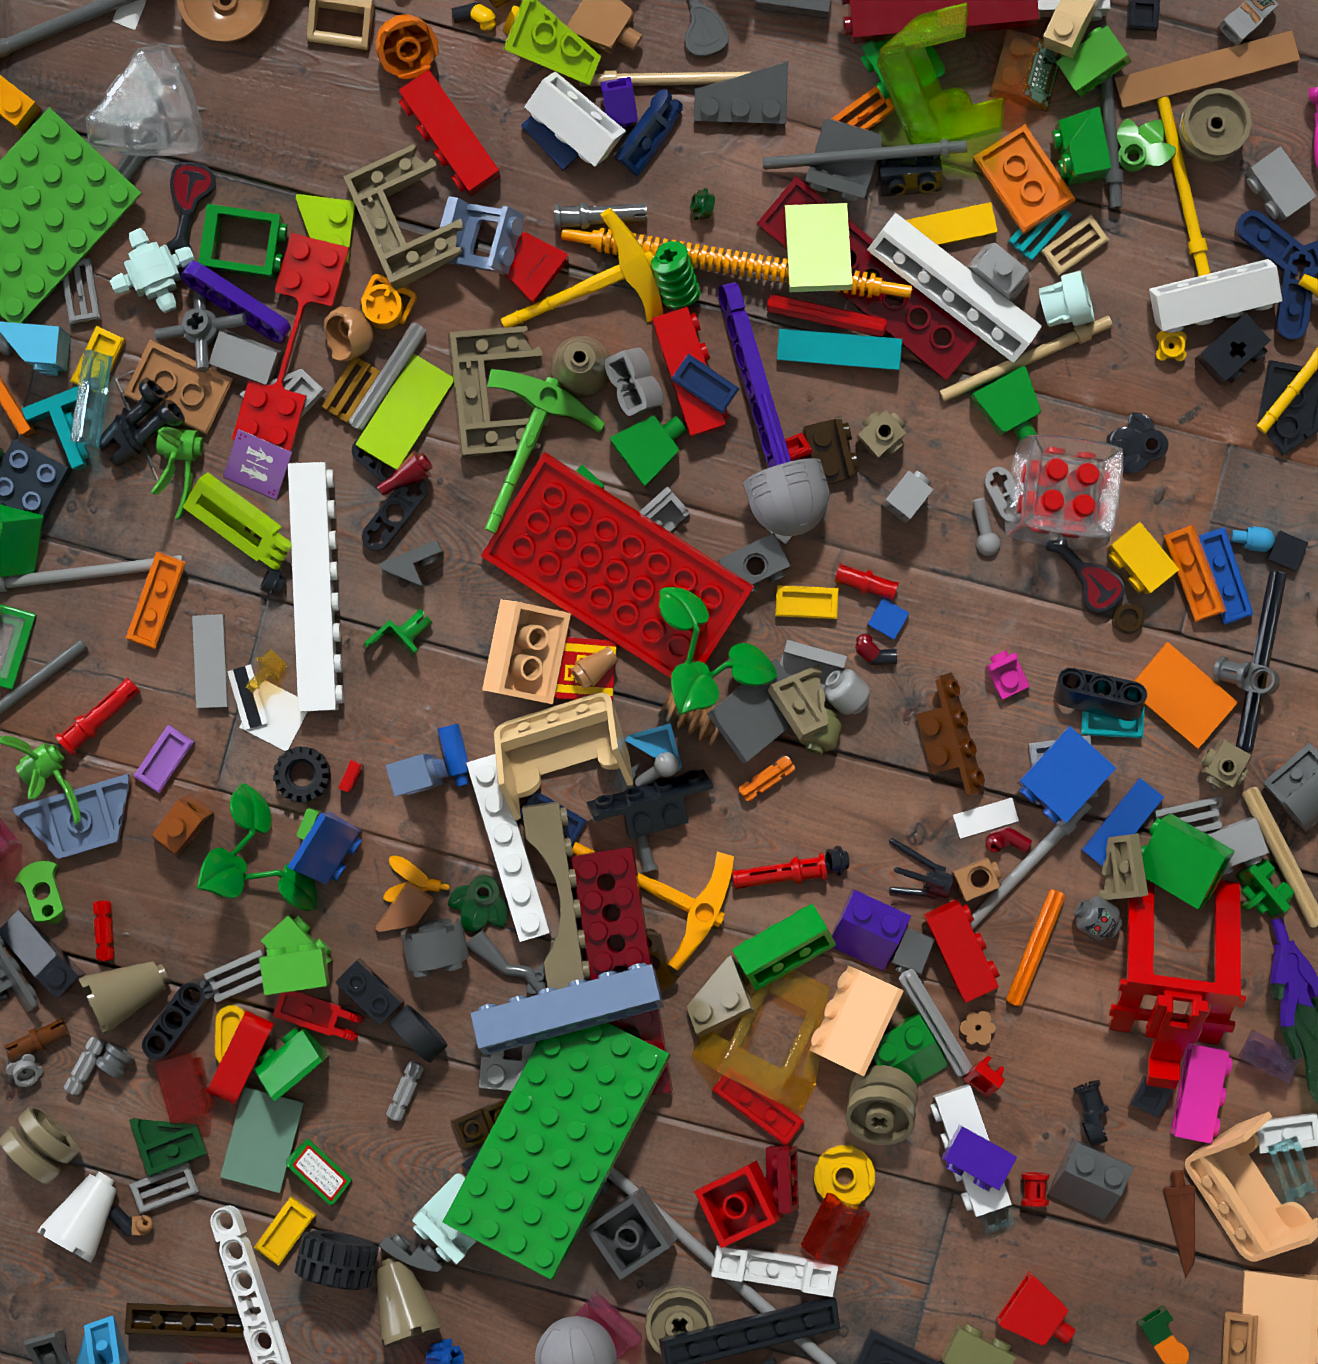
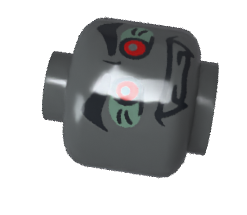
[1074,896,1122,942]

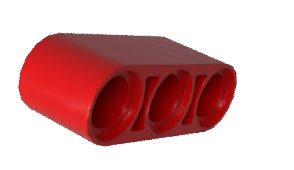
[207,1010,274,1105]

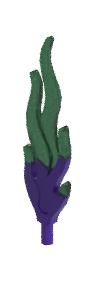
[1271,917,1318,1104]

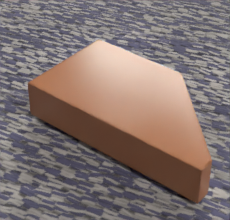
[375,881,433,932]

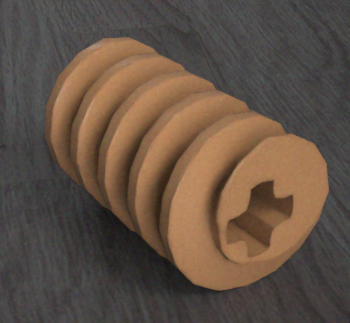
[657,691,720,748]

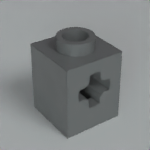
[890,927,935,974]

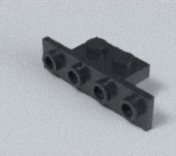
[586,769,713,839]

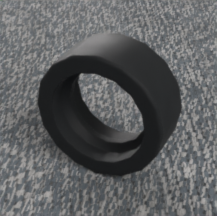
[390,1005,448,1063]

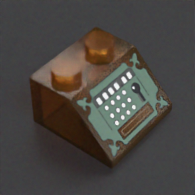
[988,29,1061,112]

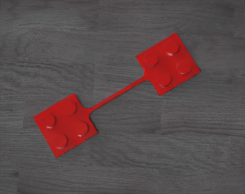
[232,233,350,452]

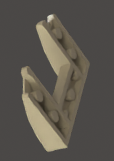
[343,144,464,290]
[448,326,549,458]

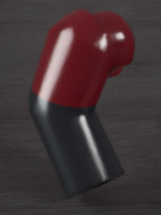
[855,634,897,665]

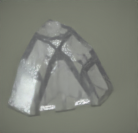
[86,44,204,156]

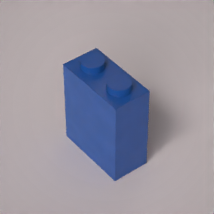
[1017,726,1116,824]

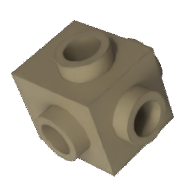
[856,410,906,460]
[1201,740,1251,790]

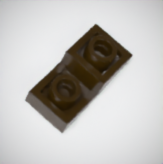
[450,1098,508,1150]

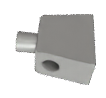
[967,243,1030,303]

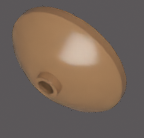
[177,0,270,43]

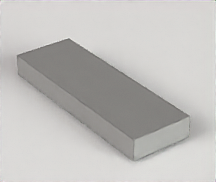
[192,614,229,708]

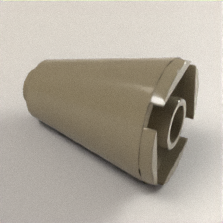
[551,336,610,398]
[78,961,169,1035]
[377,1257,442,1347]

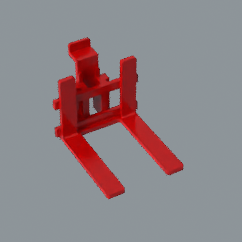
[1109,879,1246,1089]

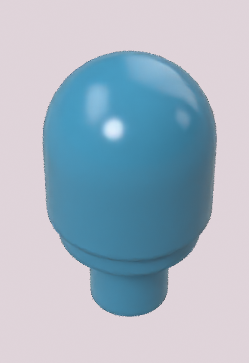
[1231,526,1275,552]

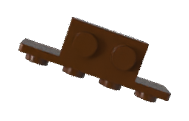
[916,673,985,796]

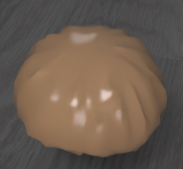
[324,306,374,362]

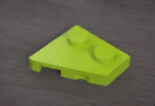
[296,194,356,264]

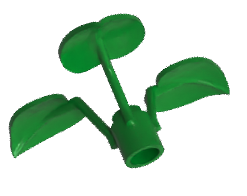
[659,587,777,715]
[197,783,317,911]

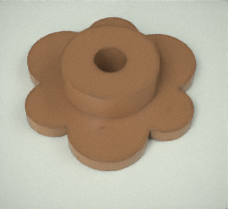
[959,1011,996,1045]

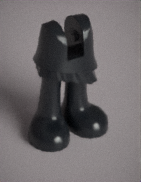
[96,377,185,467]

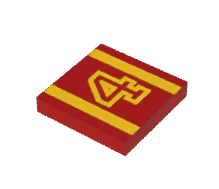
[554,637,617,700]

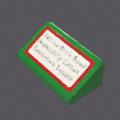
[286,1138,352,1206]

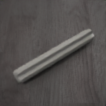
[349,323,426,431]
[899,969,972,1077]

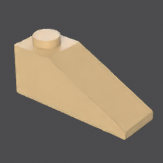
[1043,0,1100,59]

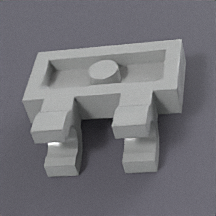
[479,1042,537,1091]

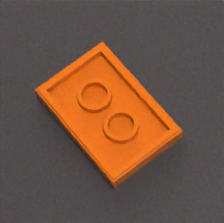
[973,124,1076,234]
[1133,642,1238,749]

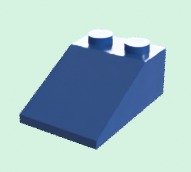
[288,811,362,884]

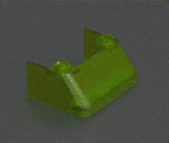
[877,3,1005,145]

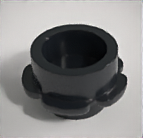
[260,568,286,597]
[825,846,849,876]

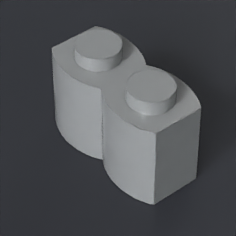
[605,347,664,416]

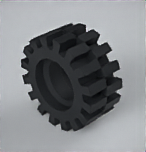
[273,746,331,802]

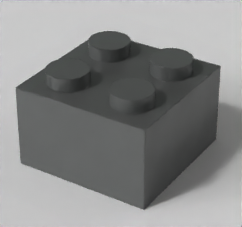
[585,1186,677,1280]

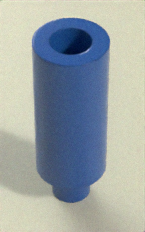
[437,723,469,787]

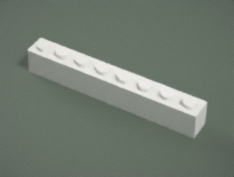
[288,462,344,712]

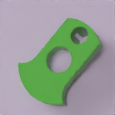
[14,861,66,925]

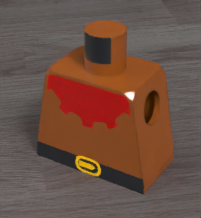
[151,794,214,859]

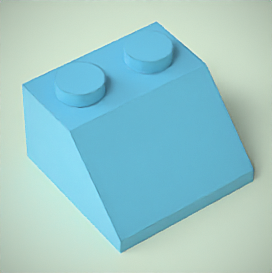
[0,322,71,376]

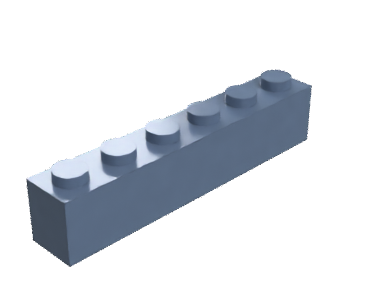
[471,963,664,1056]

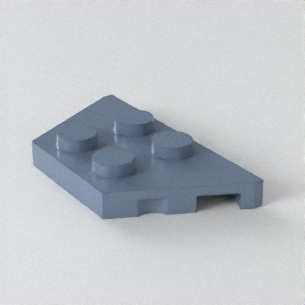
[13,774,131,859]

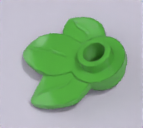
[1117,118,1176,172]

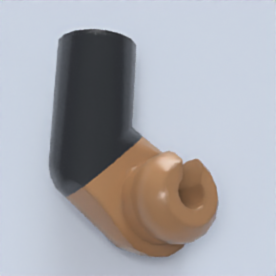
[108,1205,153,1236]

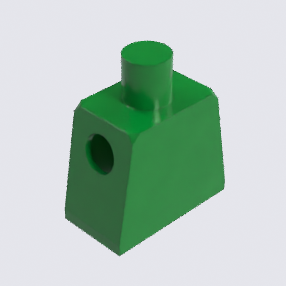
[970,365,1041,445]
[609,416,687,488]

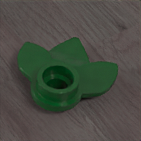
[448,875,508,933]

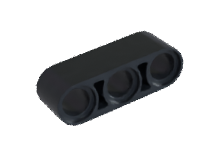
[1054,668,1147,721]
[142,978,213,1059]

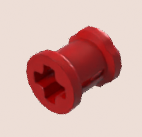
[1021,1172,1050,1207]

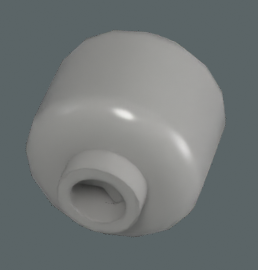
[824,669,870,715]

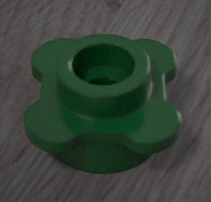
[690,188,715,220]

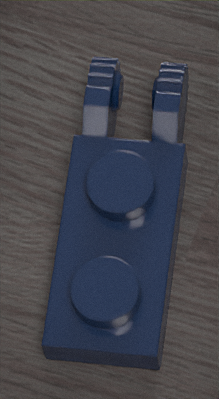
[614,89,683,176]

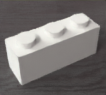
[524,71,626,166]

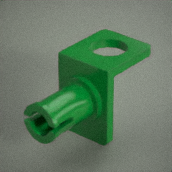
[363,609,433,657]

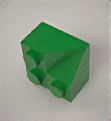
[1052,107,1112,186]

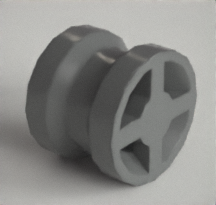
[95,1041,135,1079]

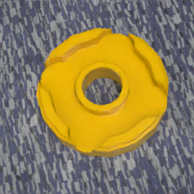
[813,1144,875,1207]

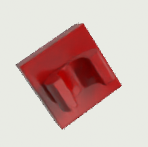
[962,1056,1005,1098]

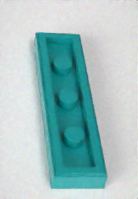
[777,329,903,370]

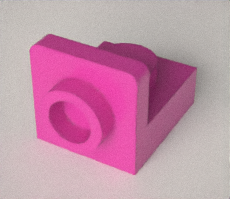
[985,650,1030,700]

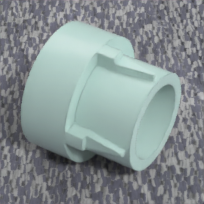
[1039,270,1095,327]

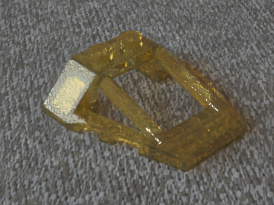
[691,969,830,1112]

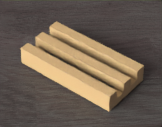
[1040,215,1109,276]

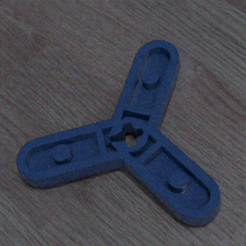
[1235,210,1318,341]

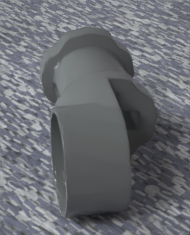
[1213,656,1280,696]

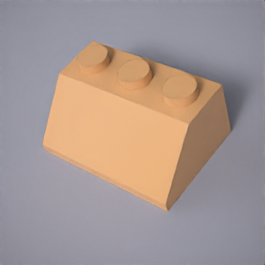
[482,599,571,704]
[809,966,903,1076]

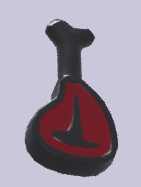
[166,162,216,251]
[1046,532,1125,614]

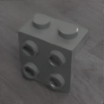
[805,119,882,201]

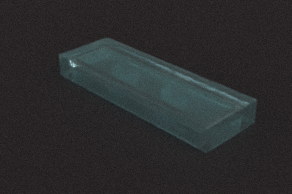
[70,350,113,448]

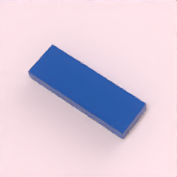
[1198,527,1254,625]
[1081,778,1164,867]

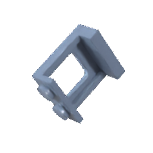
[440,196,524,275]

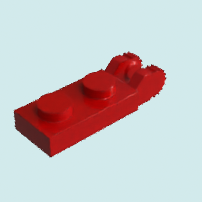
[273,991,364,1041]

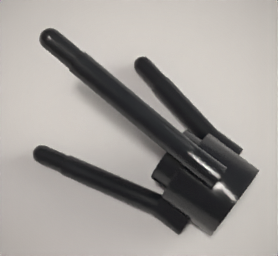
[889,838,953,900]

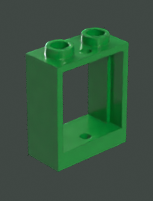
[198,204,288,280]

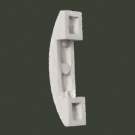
[711,1245,838,1297]

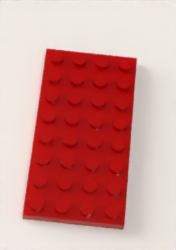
[481,452,754,678]

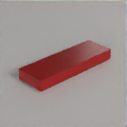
[712,1065,805,1146]

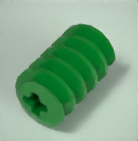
[651,241,701,309]

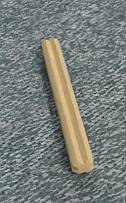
[1242,787,1318,928]

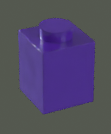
[600,77,638,128]

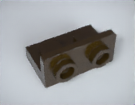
[803,416,859,485]

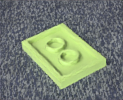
[785,203,852,292]

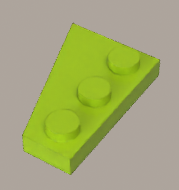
[503,0,601,85]

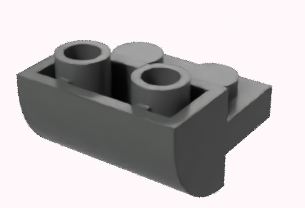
[1263,742,1318,833]

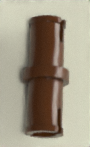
[4,1018,70,1063]

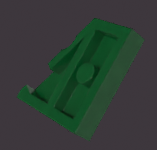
[129,1118,209,1177]

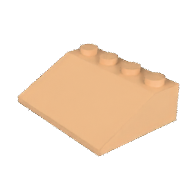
[1242,1270,1318,1364]

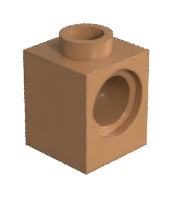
[951,858,1002,901]

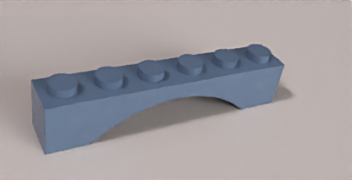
[385,754,449,797]

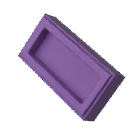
[133,725,195,793]

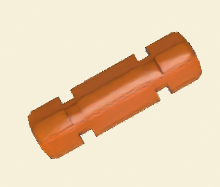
[738,756,795,802]

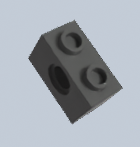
[718,533,790,593]

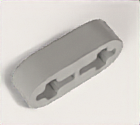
[984,467,1026,523]

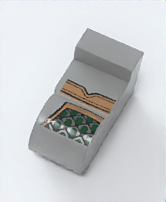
[1218,0,1279,45]

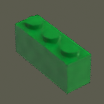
[732,903,836,991]

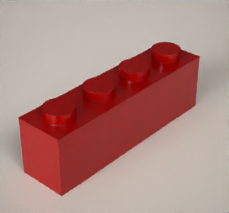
[398,69,501,197]
[652,307,729,439]

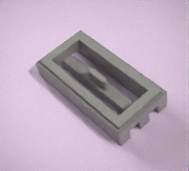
[63,258,102,325]
[1154,797,1222,832]
[204,949,265,1002]
[129,1162,200,1214]

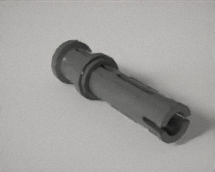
[554,202,648,232]

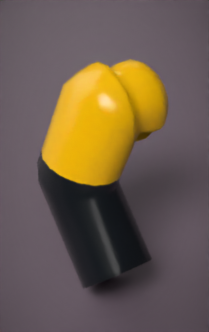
[451,2,496,31]

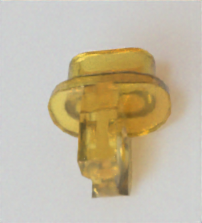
[246,649,288,693]

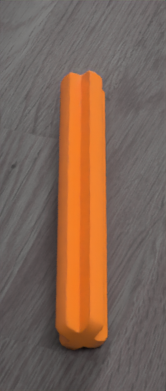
[1006,889,1065,1007]

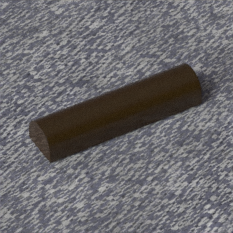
[124,1303,253,1340]

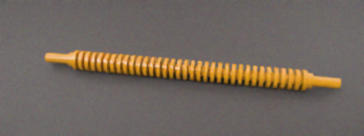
[561,228,912,298]

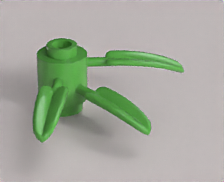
[151,427,204,520]
[0,736,81,824]

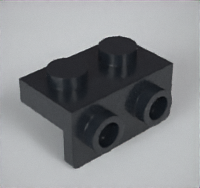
[877,155,943,197]

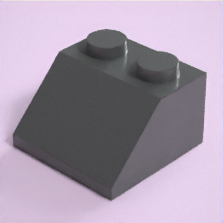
[1047,1138,1134,1220]

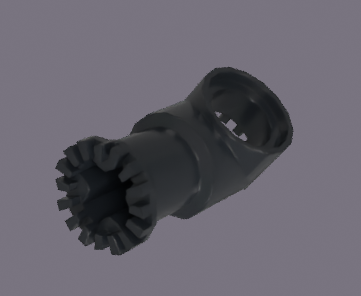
[1073,1080,1109,1147]

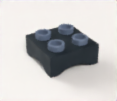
[0,439,72,524]

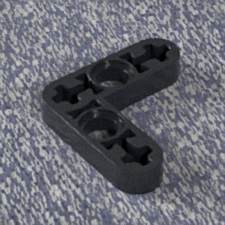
[352,438,429,551]

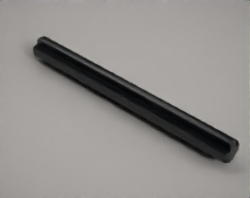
[1236,570,1287,752]

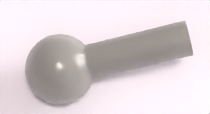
[972,498,1001,556]
[635,752,679,787]

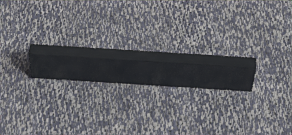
[659,1297,840,1364]

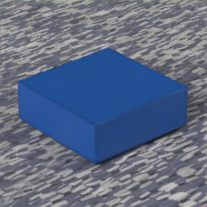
[867,598,909,640]

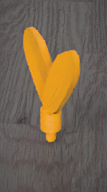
[383,856,450,902]

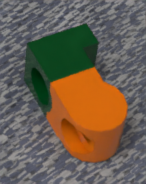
[1137,1305,1189,1364]

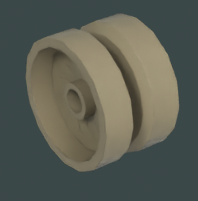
[1177,88,1252,164]
[845,1065,918,1145]
[0,1105,80,1184]
[645,1285,714,1354]

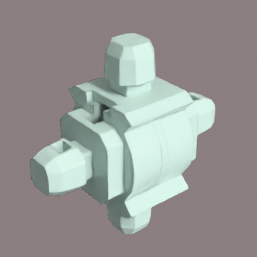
[110,228,195,313]

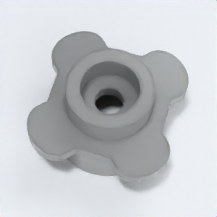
[6,1054,43,1087]

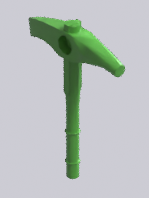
[484,369,605,534]

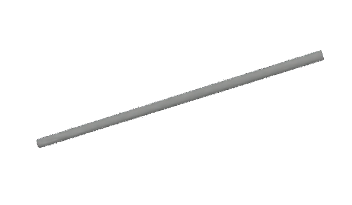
[608,1166,836,1364]

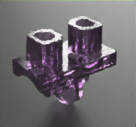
[1238,1030,1303,1084]

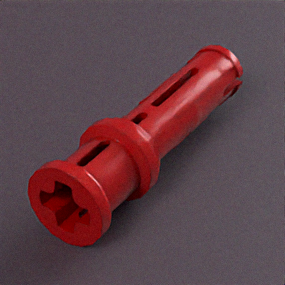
[55,677,141,756]
[732,853,828,890]

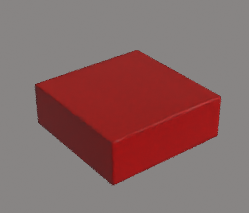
[338,760,364,793]

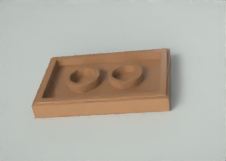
[123,340,234,435]

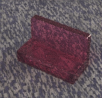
[573,1291,642,1360]

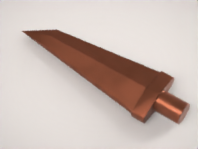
[1164,1170,1196,1278]

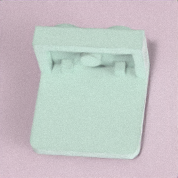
[412,1173,476,1264]

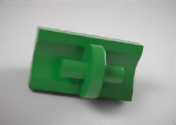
[1236,860,1295,918]

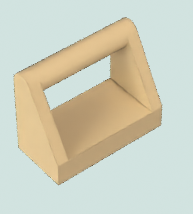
[307,0,375,50]

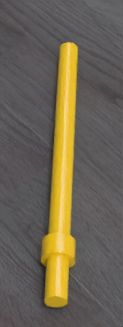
[1157,96,1210,276]

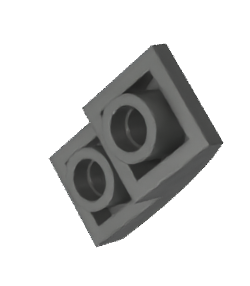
[379,1232,444,1272]

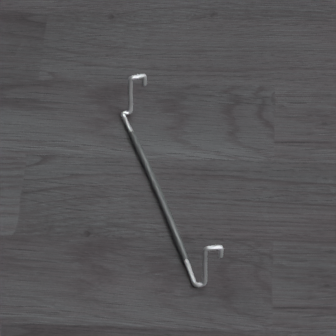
[115,370,177,481]

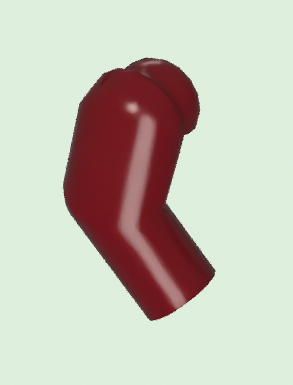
[986,827,1032,853]

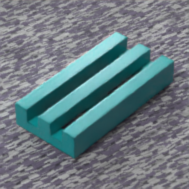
[1008,209,1072,262]

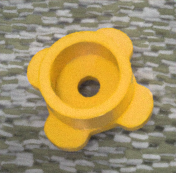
[1156,331,1187,362]

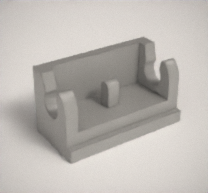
[208,330,283,385]
[640,486,690,532]

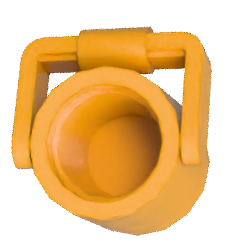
[360,274,417,330]

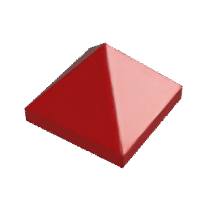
[785,433,813,461]

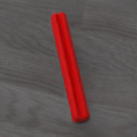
[767,294,887,337]

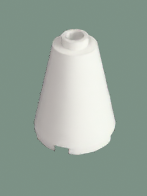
[37,1172,117,1263]

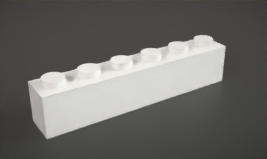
[867,213,1042,363]
[466,754,551,942]

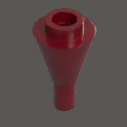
[377,451,433,496]

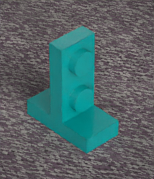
[22,386,90,471]

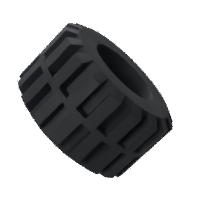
[294,1230,379,1290]

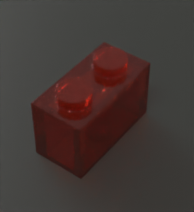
[155,1051,214,1123]

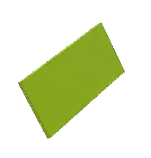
[355,353,454,470]

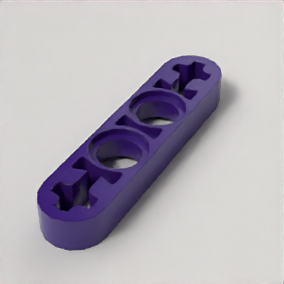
[181,261,291,343]

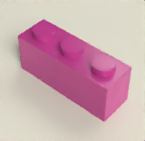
[1170,1043,1232,1144]

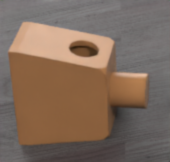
[567,0,643,54]

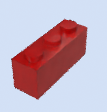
[923,899,1000,1003]

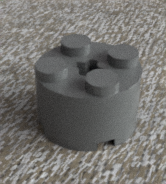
[400,918,469,977]

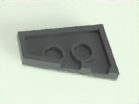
[694,61,788,124]

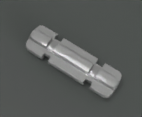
[64,1037,105,1096]
[386,1061,424,1121]

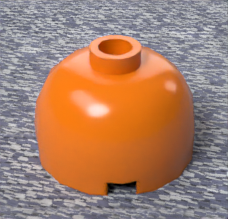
[375,14,439,79]

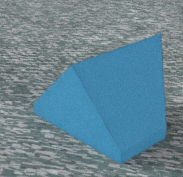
[625,723,682,771]
[76,1315,129,1364]

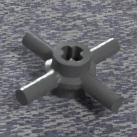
[155,290,247,372]

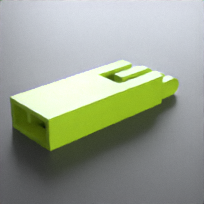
[183,472,292,570]

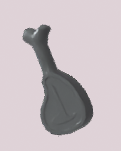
[684,0,729,58]

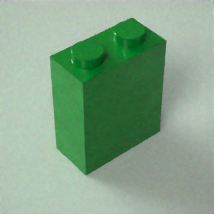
[1141,814,1235,910]

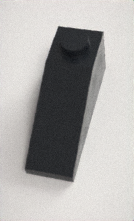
[0,909,85,998]

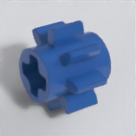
[425,1339,464,1364]

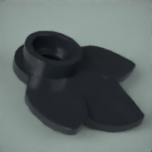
[1107,413,1169,473]

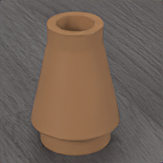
[571,646,618,689]

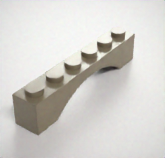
[522,801,591,990]

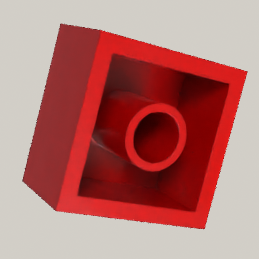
[694,1160,784,1248]

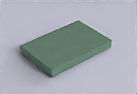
[220,1086,305,1193]

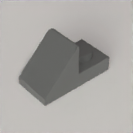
[380,540,443,588]
[25,1330,72,1364]

